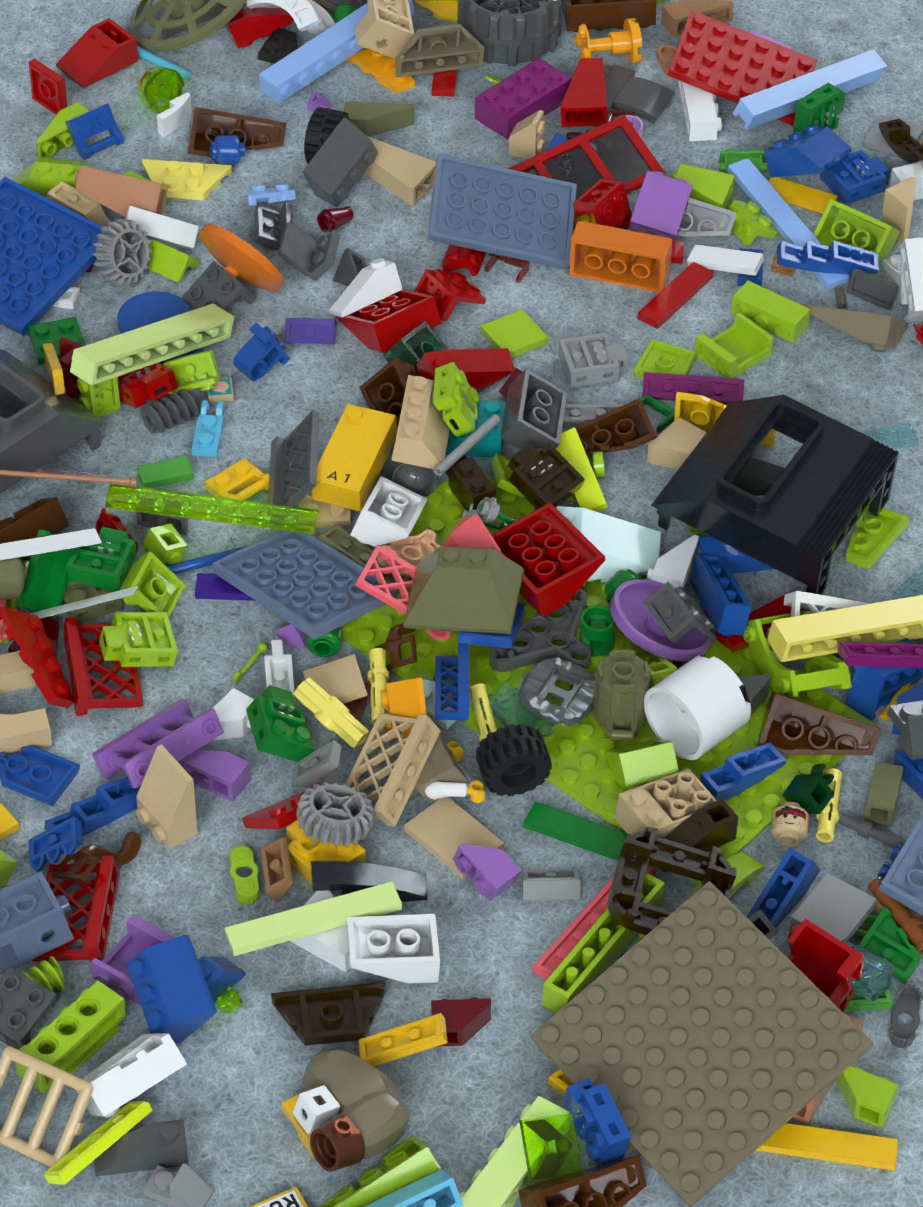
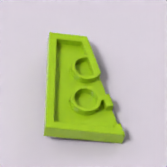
[846,506,910,570]

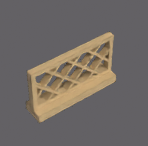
[346,713,441,827]

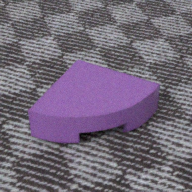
[307,91,330,111]
[275,624,307,648]

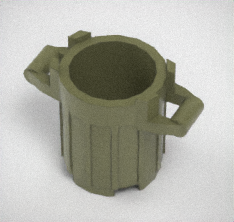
[593,649,651,741]

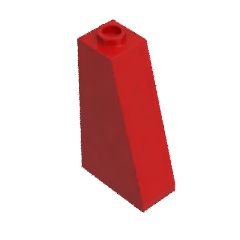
[561,57,607,127]

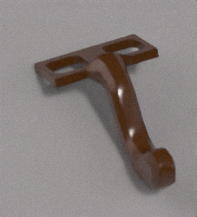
[374,594,417,671]
[52,831,142,882]

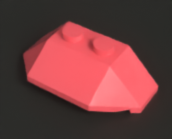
[443,515,502,554]

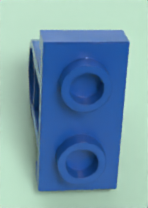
[233,323,290,381]

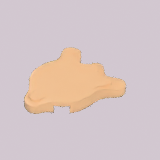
[377,529,441,577]

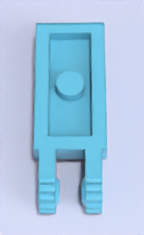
[192,400,225,457]

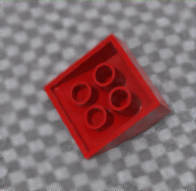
[336,289,442,353]

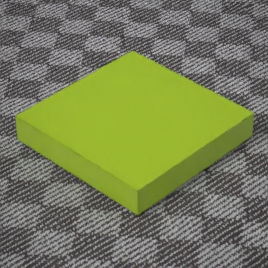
[480,309,548,358]
[633,339,698,379]

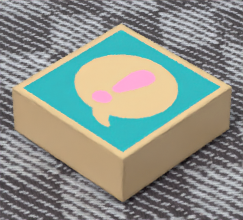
[207,377,234,403]

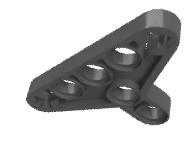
[490,589,592,672]

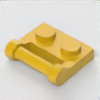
[205,458,270,511]

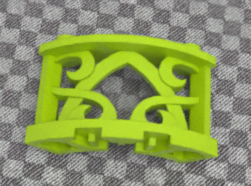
[743,610,852,698]

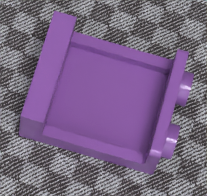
[628,171,693,241]
[90,914,176,1005]

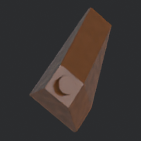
[555,398,657,456]

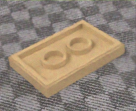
[404,797,504,880]

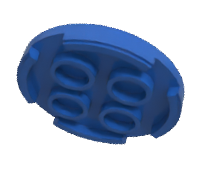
[118,292,191,334]

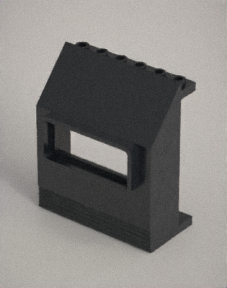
[651,395,899,595]

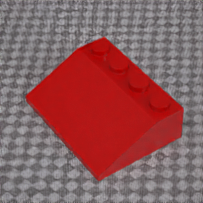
[492,502,606,618]

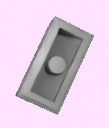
[522,869,581,900]

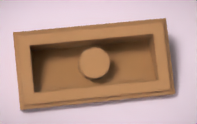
[260,836,293,902]

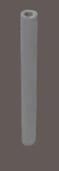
[434,414,501,476]

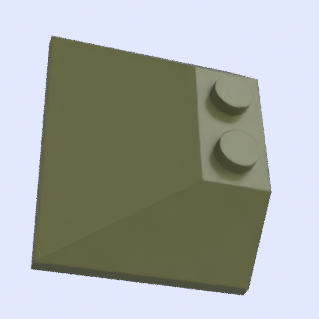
[403,546,524,634]

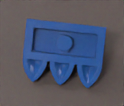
[28,816,83,872]

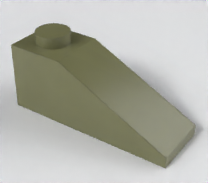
[344,102,414,137]

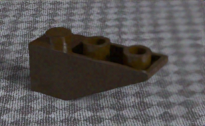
[661,798,738,873]

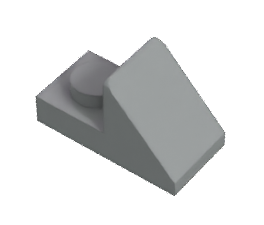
[292,740,342,787]
[143,1163,213,1207]

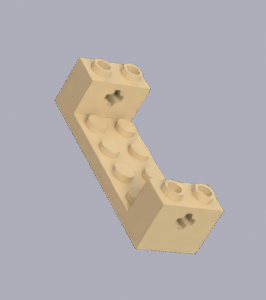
[354,0,414,59]

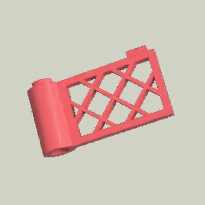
[355,545,453,641]

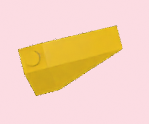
[674,392,776,447]

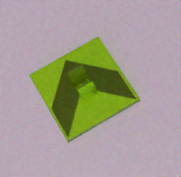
[519,1113,582,1183]

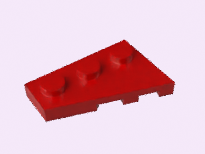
[242,781,324,829]

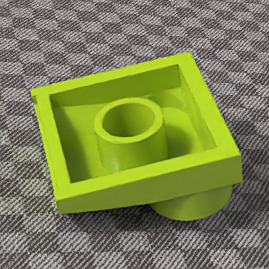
[120,551,186,618]

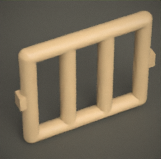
[0,1046,94,1167]

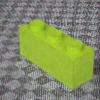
[731,281,811,343]

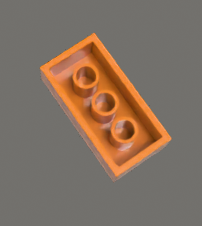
[569,221,673,293]

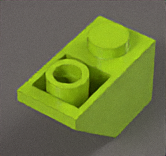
[837,1066,899,1129]

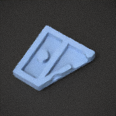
[247,183,296,206]

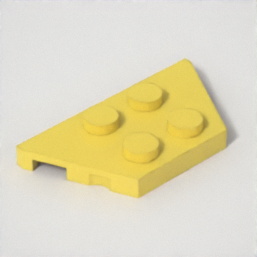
[142,159,232,200]

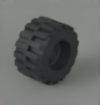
[304,107,350,164]
[475,724,552,796]

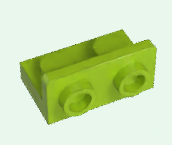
[77,377,121,417]

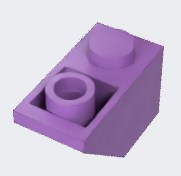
[453,844,521,901]

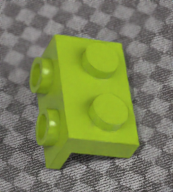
[728,200,778,246]
[163,349,221,394]

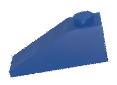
[747,848,820,928]

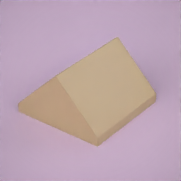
[881,177,915,243]

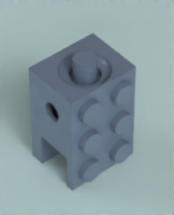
[0,871,74,974]

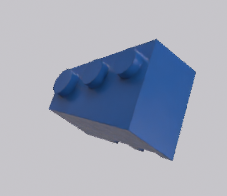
[845,638,923,721]

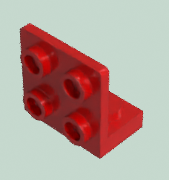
[572,179,632,230]
[415,269,486,321]

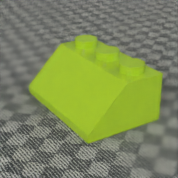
[813,198,901,264]

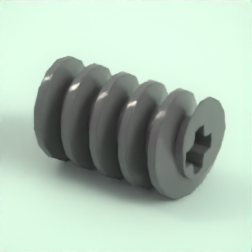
[141,389,199,434]

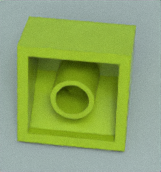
[605,739,679,790]

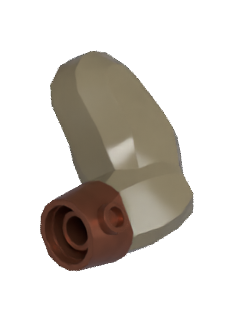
[302,1049,410,1172]

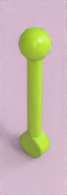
[233,642,268,683]

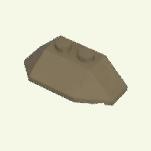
[395,24,485,78]

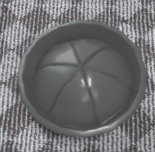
[392,463,437,497]

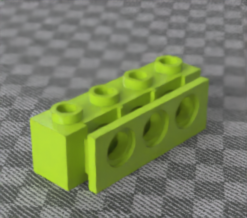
[15,981,126,1093]

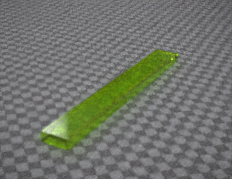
[106,483,318,534]

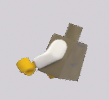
[408,736,485,803]

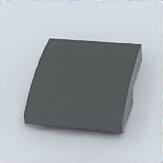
[612,77,675,124]

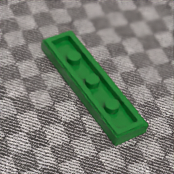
[523,802,628,861]

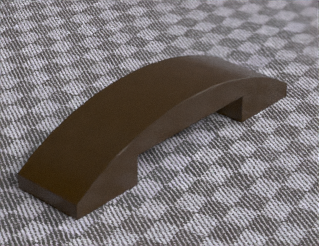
[879,119,923,163]

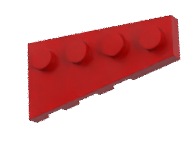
[0,606,75,708]

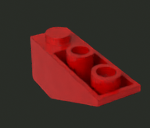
[225,8,294,49]

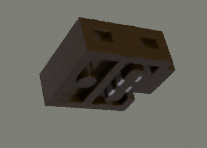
[508,443,585,509]

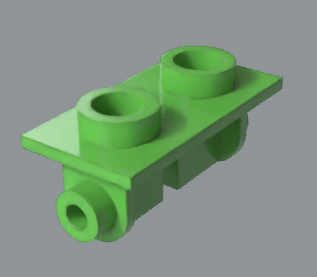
[718,149,767,174]

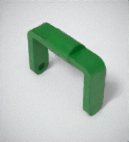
[640,395,675,432]

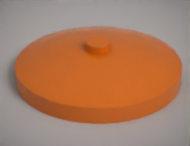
[198,224,284,292]

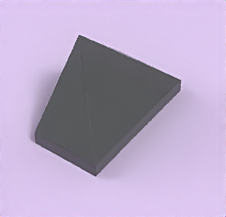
[333,248,367,286]

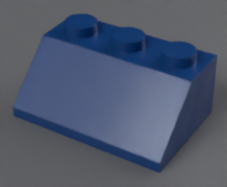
[126,935,217,1043]

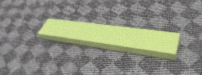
[225,882,402,956]

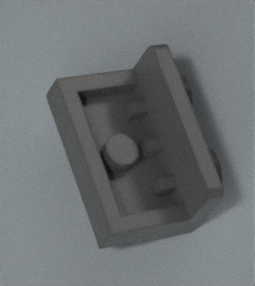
[254,202,293,250]

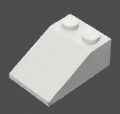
[347,914,440,984]

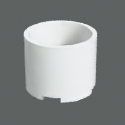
[644,655,751,760]

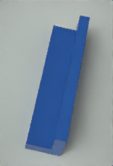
[435,643,469,720]

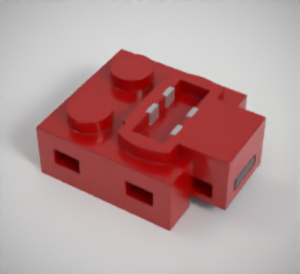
[117,363,178,408]

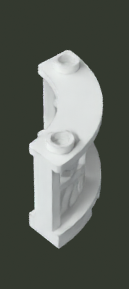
[246,0,336,36]

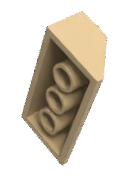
[391,375,450,469]

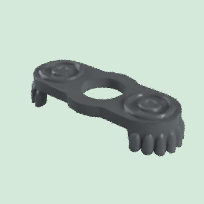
[889,984,923,1048]

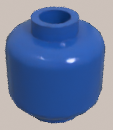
[210,135,245,165]

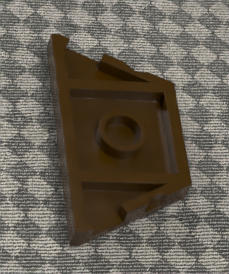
[271,982,386,1046]

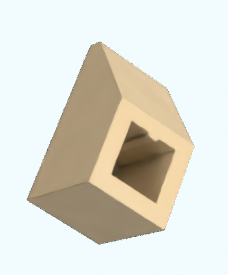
[509,110,547,159]

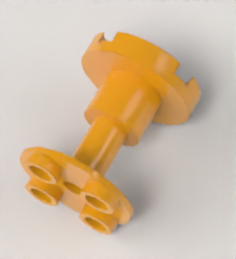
[575,18,642,64]

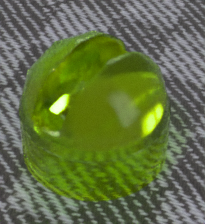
[216,987,242,1013]

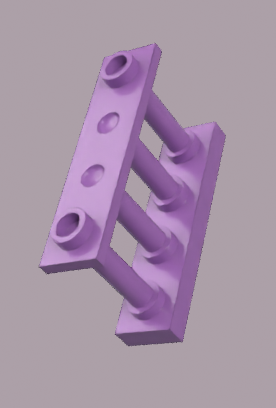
[92,699,224,788]

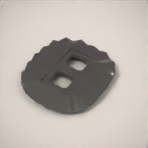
[518,657,595,727]

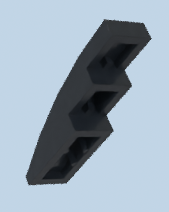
[311,861,428,902]

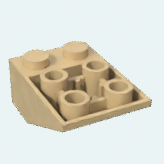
[614,768,717,838]

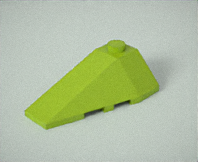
[319,1135,442,1207]

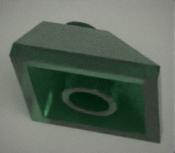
[383,321,448,376]

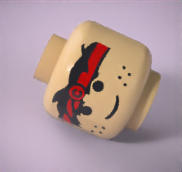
[771,802,809,846]

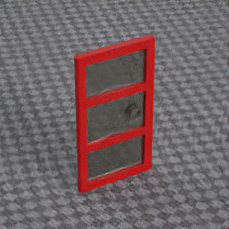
[508,115,666,219]

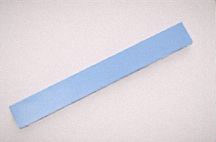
[727,158,849,290]

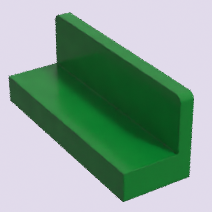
[18,530,75,617]

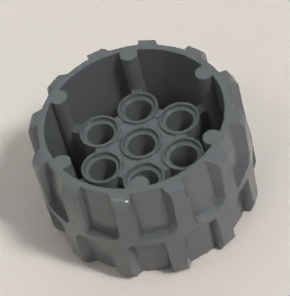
[457,0,562,66]

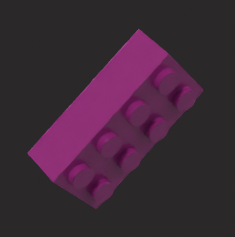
[475,58,572,140]

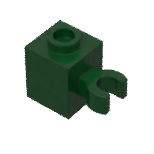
[782,764,834,814]

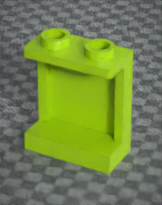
[695,312,773,379]

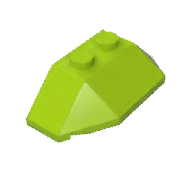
[13,158,101,204]

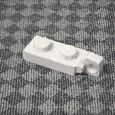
[264,640,295,701]

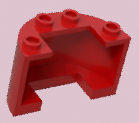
[787,918,864,1012]

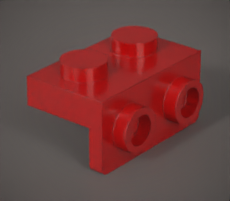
[441,244,486,276]

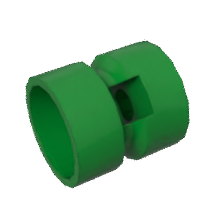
[579,605,616,657]

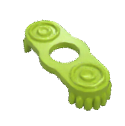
[228,845,261,905]

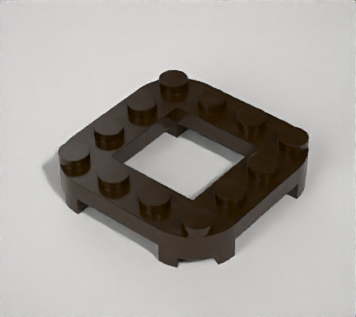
[608,827,737,935]

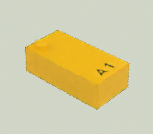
[312,404,397,512]

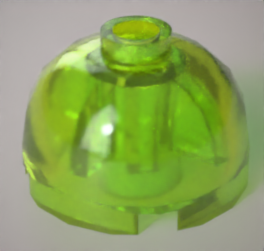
[138,66,185,113]

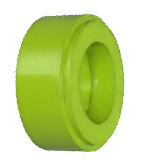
[592,451,605,478]

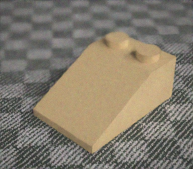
[135,744,198,850]

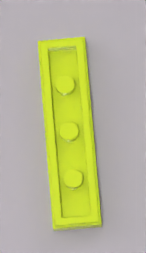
[556,427,609,512]
[44,1101,153,1185]

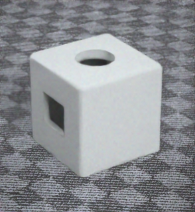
[293,1085,340,1134]

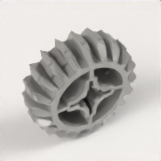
[92,219,153,285]
[296,781,374,847]

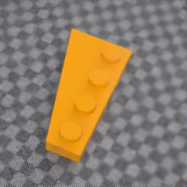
[346,48,415,94]

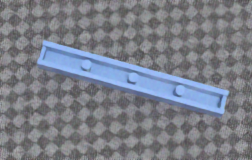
[733,49,887,130]

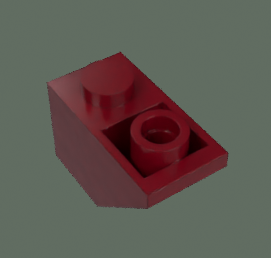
[431,997,491,1047]

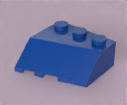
[764,124,852,177]

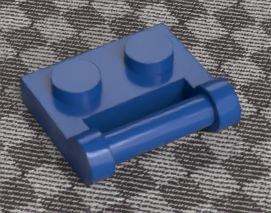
[65,104,124,160]

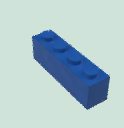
[690,553,751,636]

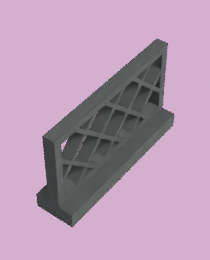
[267,410,319,525]

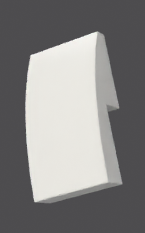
[157,92,192,137]

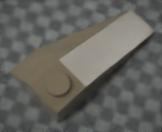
[800,304,908,352]

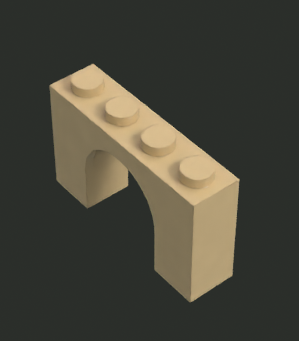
[0,650,53,754]

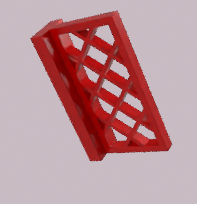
[63,617,143,716]
[31,855,120,962]

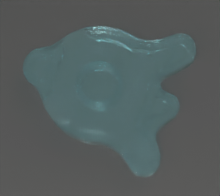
[480,672,554,736]

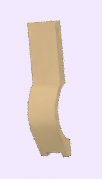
[47,181,127,240]

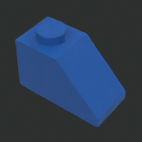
[198,957,246,1003]

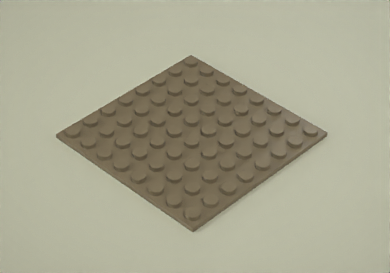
[530,881,874,1207]

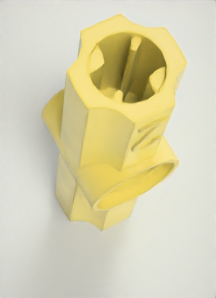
[294,677,370,751]

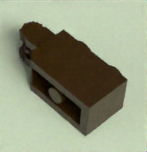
[445,455,496,511]

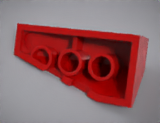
[416,348,515,393]

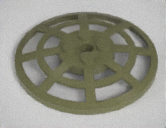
[130,0,247,52]

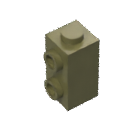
[864,761,904,827]

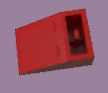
[56,18,138,88]

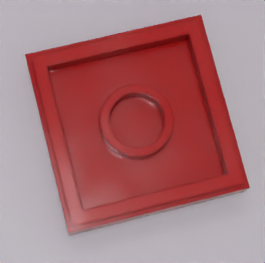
[29,58,68,115]

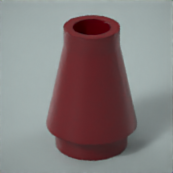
[317,206,354,232]

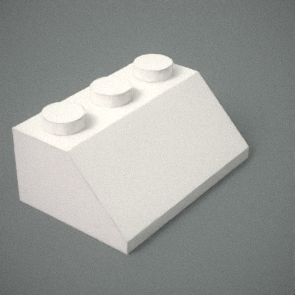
[350,476,428,547]

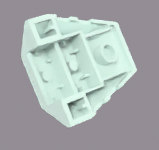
[557,506,661,586]

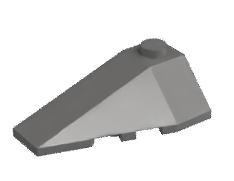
[676,198,737,237]

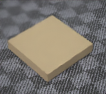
[303,654,368,704]

